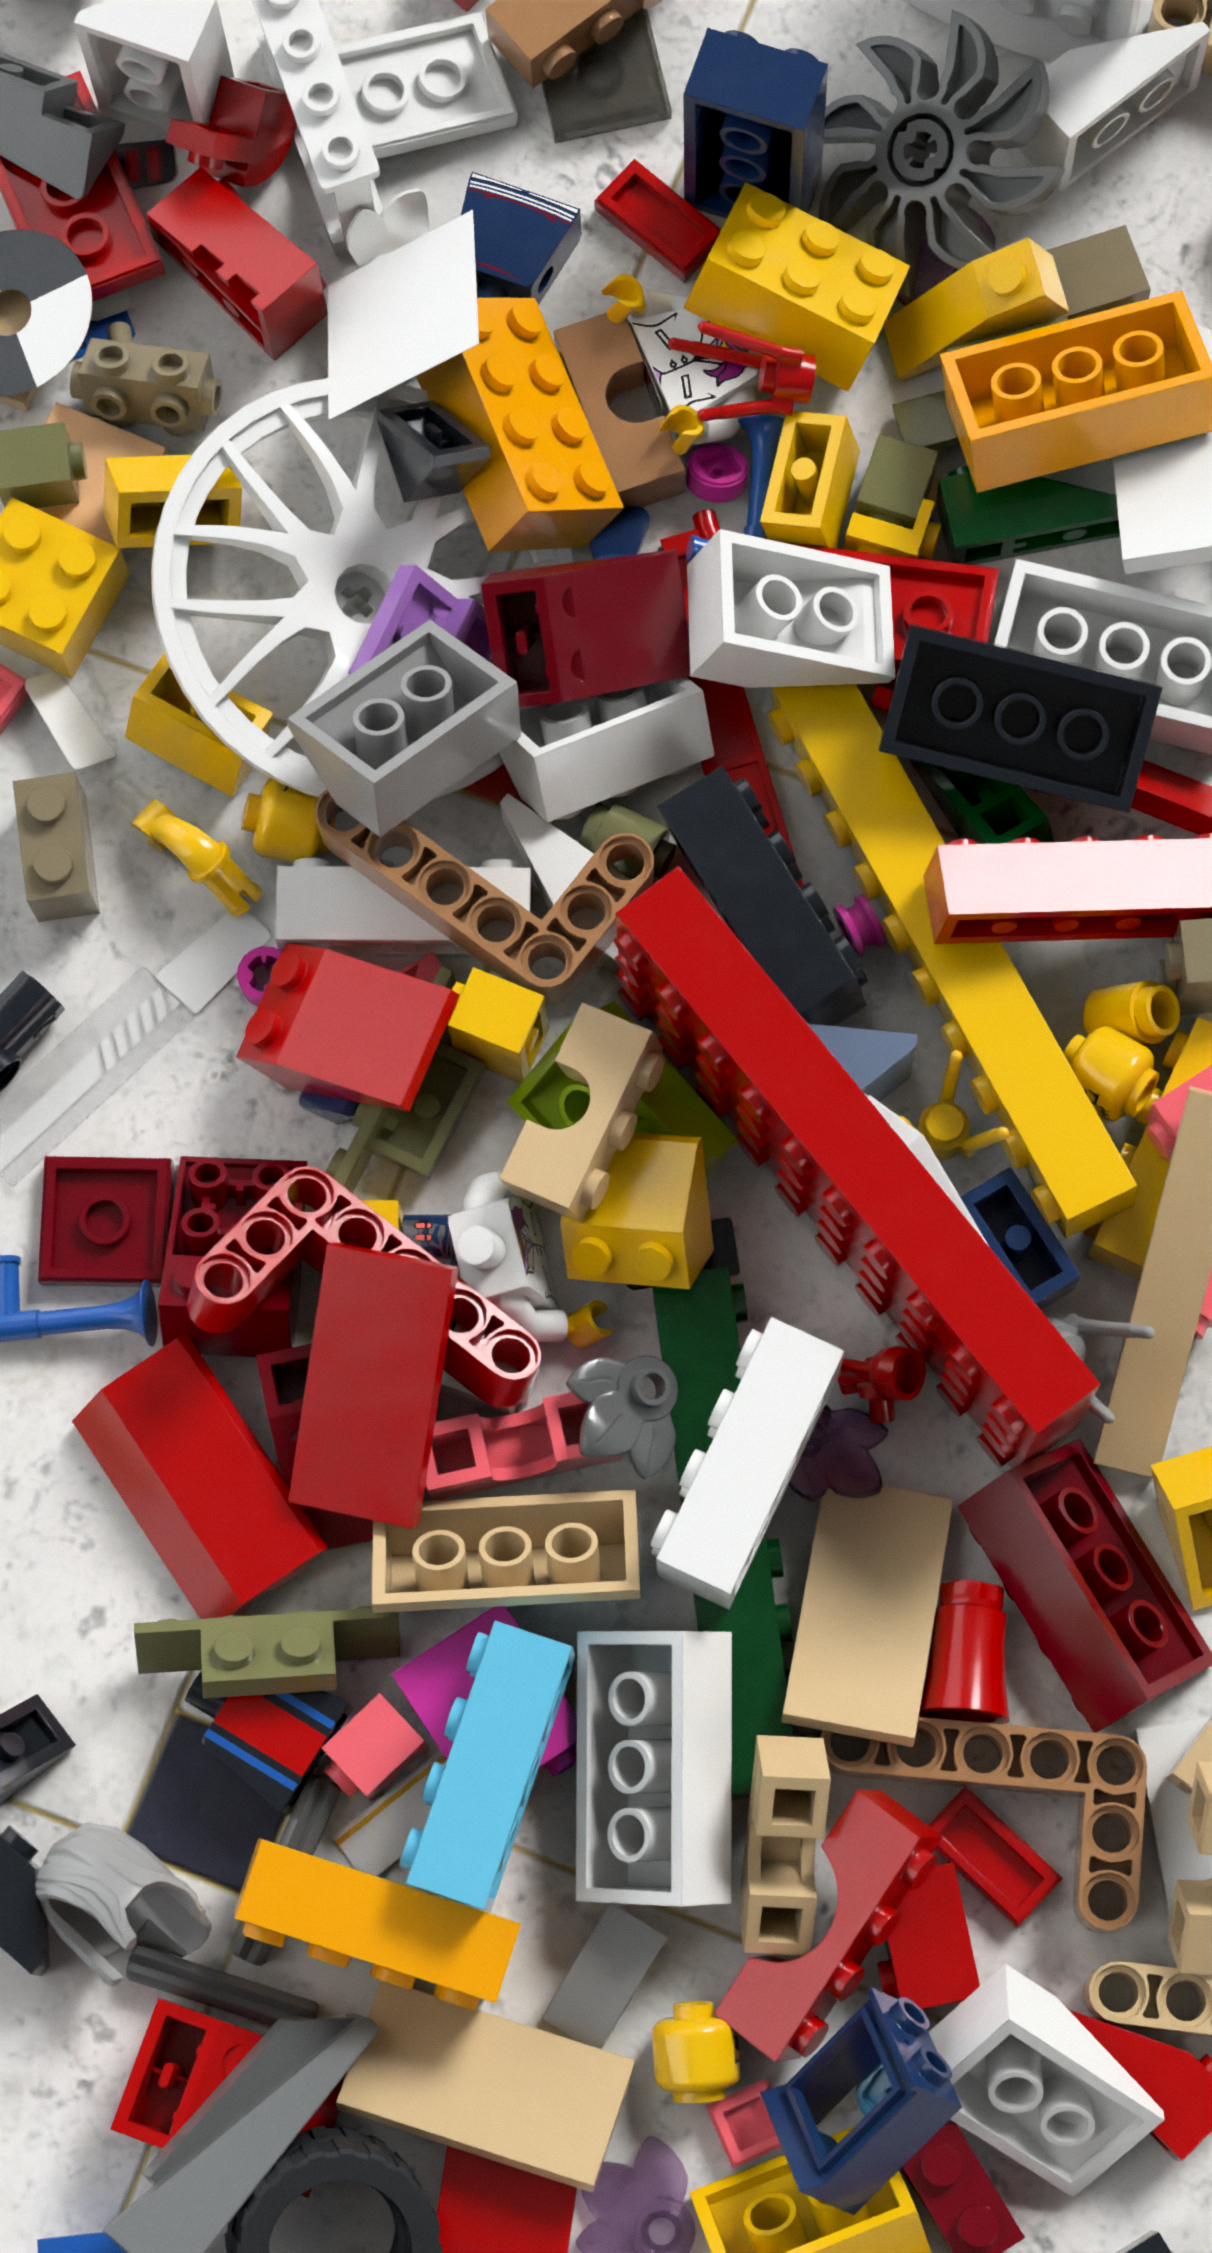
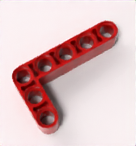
[187,1166,541,1408]

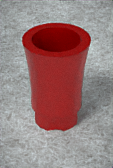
[919,1580,1010,1724]

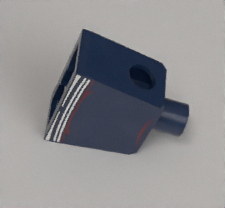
[461,171,582,305]

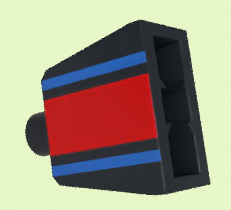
[185,1671,353,1816]

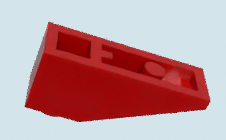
[1068,2009,1212,2161]

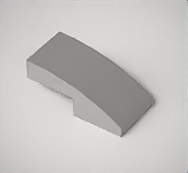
[541,1903,668,2049]

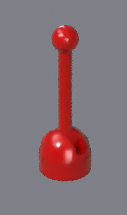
[840,1346,926,1401]

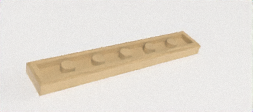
[1093,1086,1212,1478]

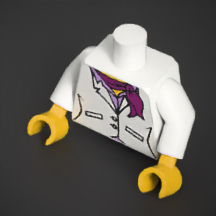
[601,274,762,455]
[448,1170,613,1349]

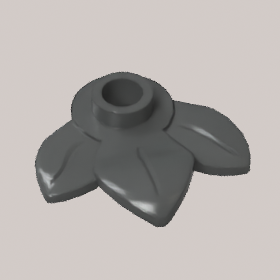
[566,1356,678,1479]

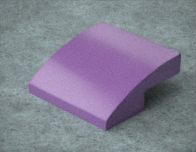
[348,565,492,674]

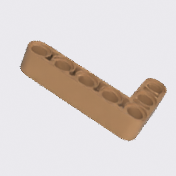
[315,789,655,1004]
[820,1717,1147,1933]

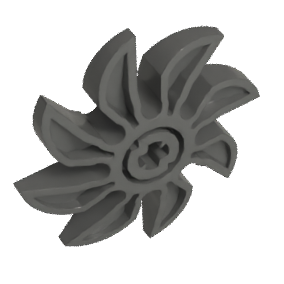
[819,10,1065,298]

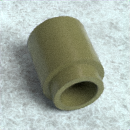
[578,802,676,879]

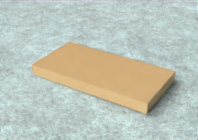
[781,1475,954,1747]
[336,1980,635,2193]

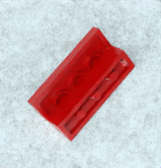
[72,1334,328,1619]

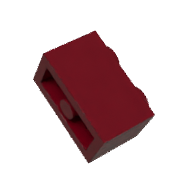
[901,2119,1025,2253]

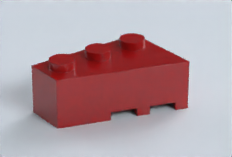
[146,167,328,361]

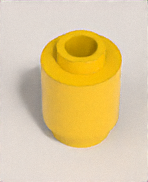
[1083,980,1180,1045]

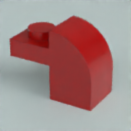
[166,75,297,187]

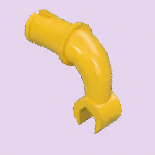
[130,798,262,917]

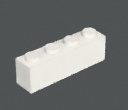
[275,858,533,958]

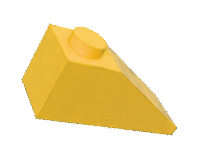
[883,237,1069,381]

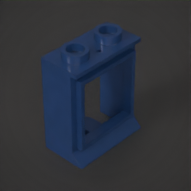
[760,1987,962,2215]

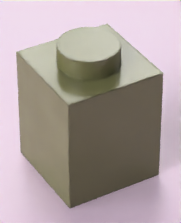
[0,422,88,508]
[855,434,938,530]

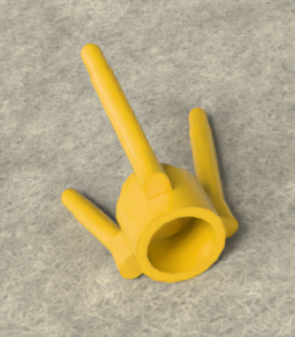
[899,1050,1009,1160]

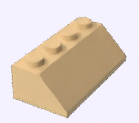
[372,1489,641,1613]

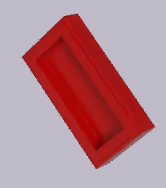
[594,159,721,283]
[928,1786,1063,1928]

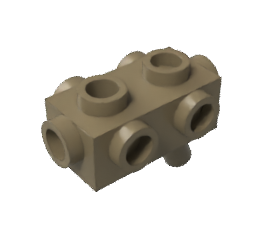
[70,322,222,436]

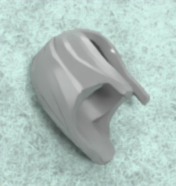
[35,1823,212,1987]

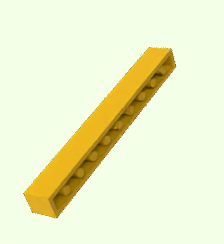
[767,684,1138,1239]

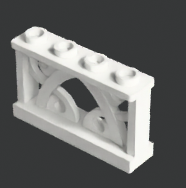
[252,0,383,254]

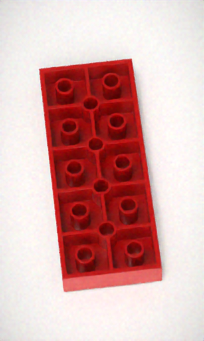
[614,866,1101,1468]

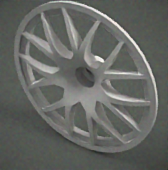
[151,378,574,800]

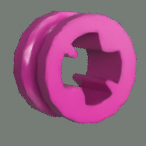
[833,894,887,958]
[237,946,282,1007]

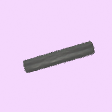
[232,1775,341,1966]
[126,1945,319,2026]

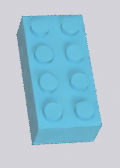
[399,1621,576,1913]

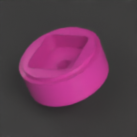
[686,444,749,503]

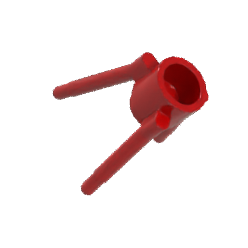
[668,321,816,421]

